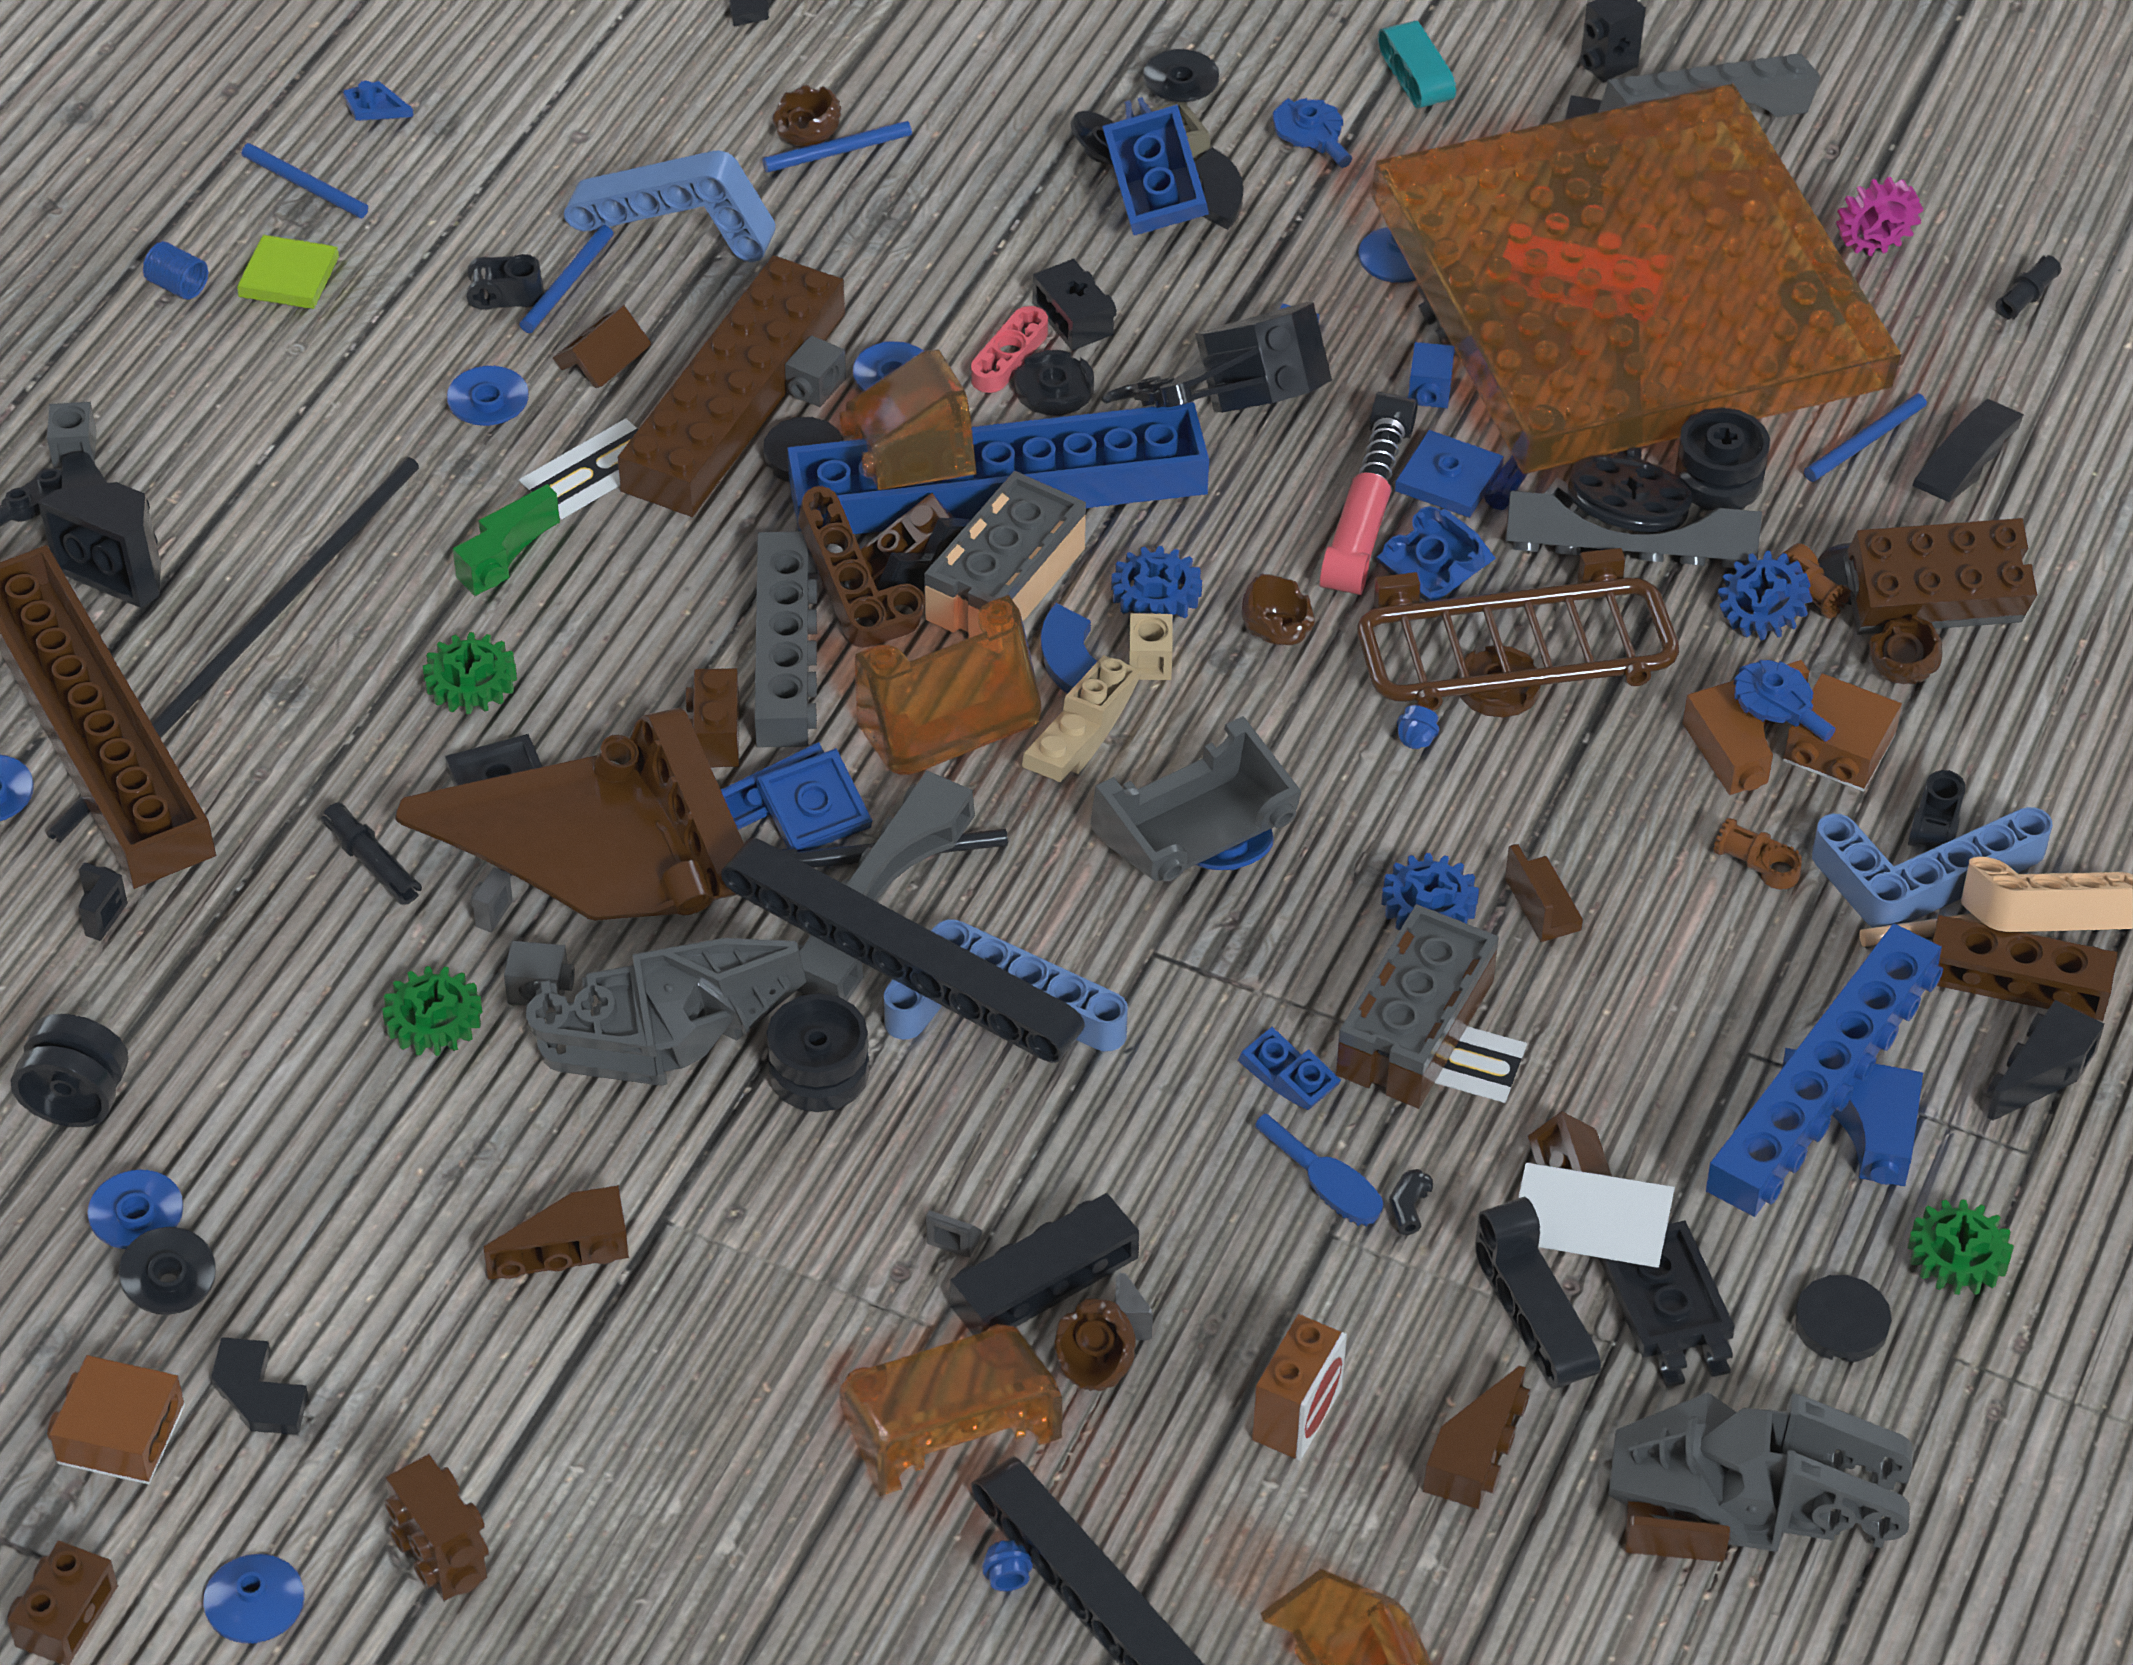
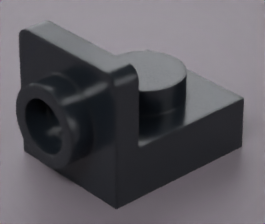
[78,863,128,941]

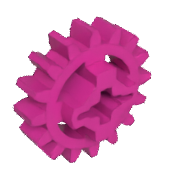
[1836,177,1923,256]

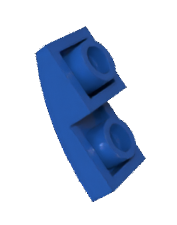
[1238,1027,1341,1110]

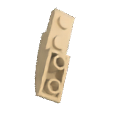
[1022,655,1141,782]

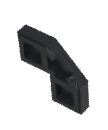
[876,518,971,592]
[211,1337,308,1435]

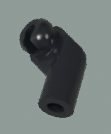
[1389,1169,1434,1235]

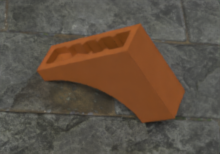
[1682,660,1810,795]

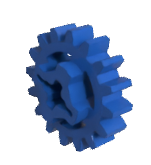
[1111,545,1202,618]
[1718,551,1812,640]
[1381,853,1479,930]

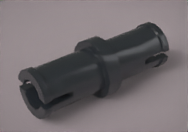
[1995,255,2062,320]

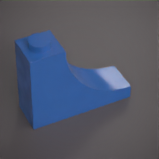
[1782,1048,1923,1187]

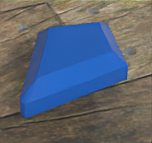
[343,81,413,121]

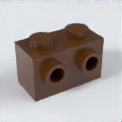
[686,668,740,768]
[7,1540,118,1665]

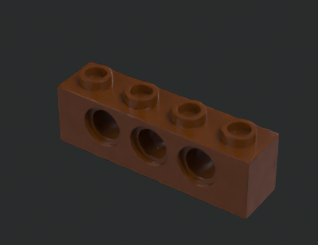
[1932,915,2118,1021]

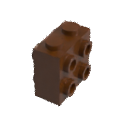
[384,1454,489,1602]

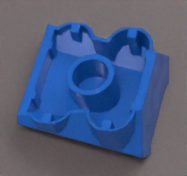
[1375,506,1496,602]

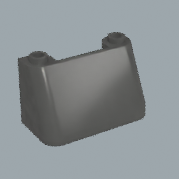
[1090,716,1301,882]

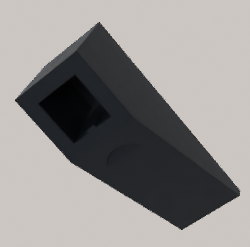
[1986,1000,2105,1121]

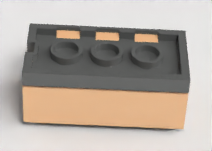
[925,471,1086,652]

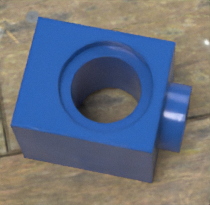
[1408,342,1455,408]

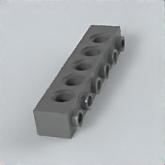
[755,531,817,748]

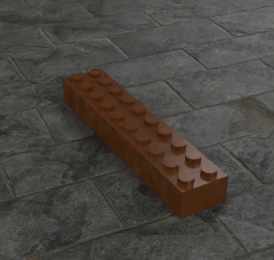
[0,545,217,889]

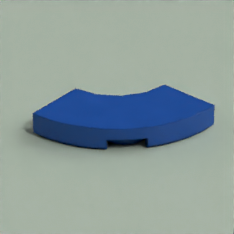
[1041,603,1097,694]

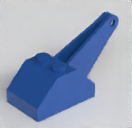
[1102,97,1209,236]

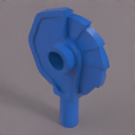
[1273,98,1352,168]
[1733,660,1836,742]

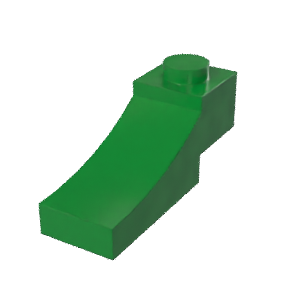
[452,484,560,596]

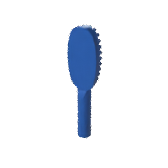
[1255,1113,1383,1226]

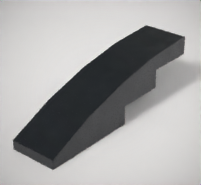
[1912,398,2024,502]

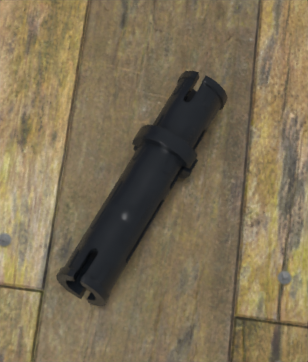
[321,802,422,905]

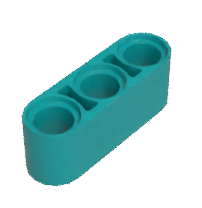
[1378,20,1456,108]

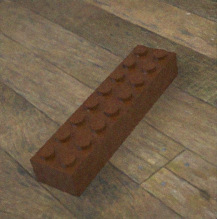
[618,255,845,518]

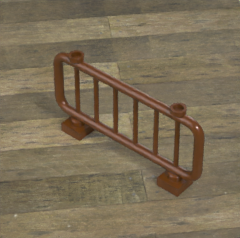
[1357,548,1680,711]

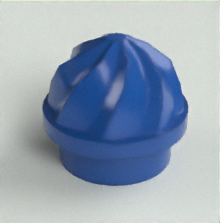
[1396,705,1439,749]
[982,1540,1032,1591]

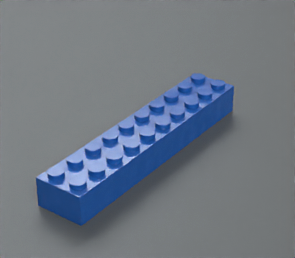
[787,402,1209,535]

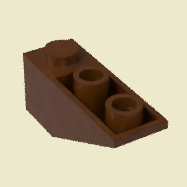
[842,493,954,591]
[483,1185,629,1280]
[1423,1365,1531,1510]

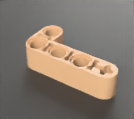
[1961,856,2133,932]

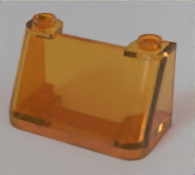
[839,349,976,490]
[855,595,1041,775]
[839,1325,1062,1497]

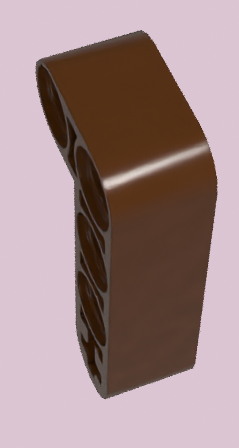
[798,486,925,648]

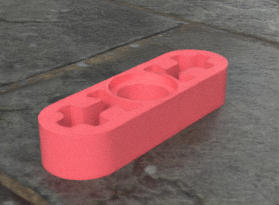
[971,306,1048,393]

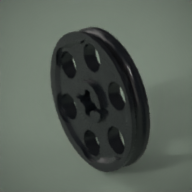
[1567,454,1692,532]

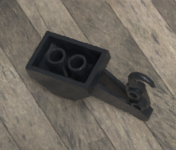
[1102,302,1332,413]
[0,452,161,608]

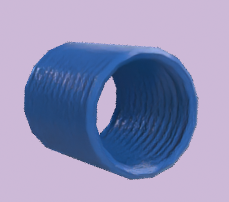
[143,241,208,300]

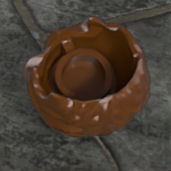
[772,85,842,147]
[1241,573,1315,645]
[1869,615,1943,684]
[1055,1299,1136,1391]

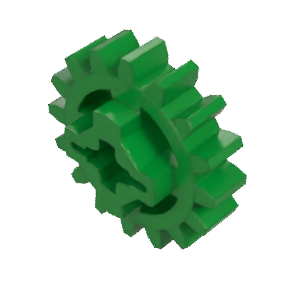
[423,632,517,714]
[382,966,483,1056]
[1907,1199,2014,1295]

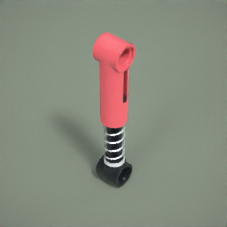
[1320,391,1418,595]

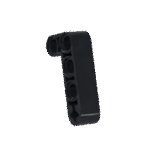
[1475,1197,1601,1389]

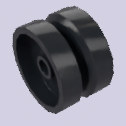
[1674,407,1771,510]
[767,993,870,1112]
[10,1014,129,1128]

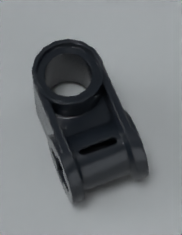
[467,254,544,310]
[1908,770,1966,848]

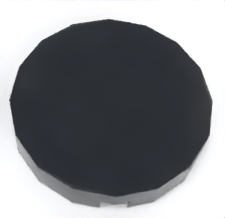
[1015,350,1094,415]
[763,417,844,482]
[1795,1275,1892,1362]

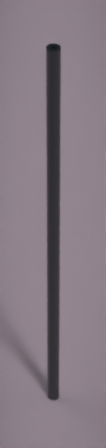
[47,457,419,843]

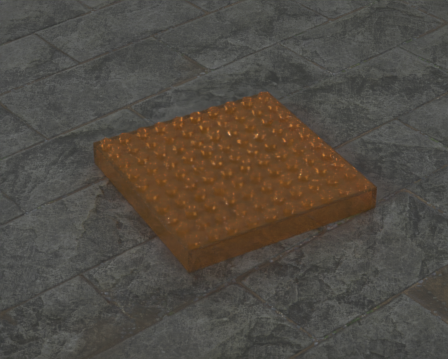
[1371,83,1902,474]

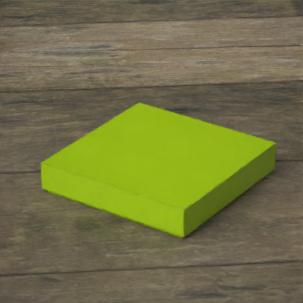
[237,235,339,309]

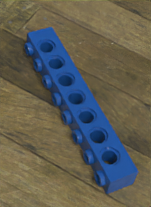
[1706,923,1943,1217]

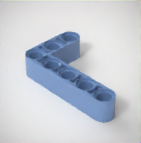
[564,150,776,262]
[1812,807,2053,928]
[884,919,1128,1051]

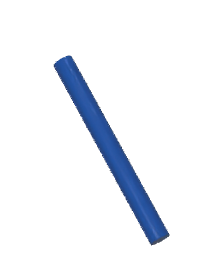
[763,121,912,173]
[242,143,368,218]
[520,225,614,333]
[1804,393,1927,482]

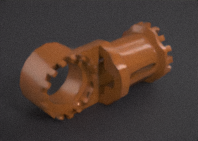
[1776,543,1851,619]
[1713,818,1802,890]

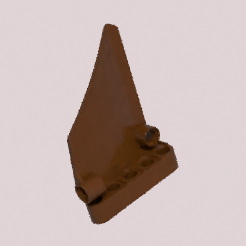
[395,708,744,921]

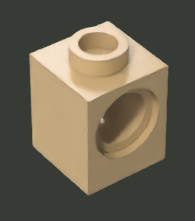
[1129,613,1173,680]

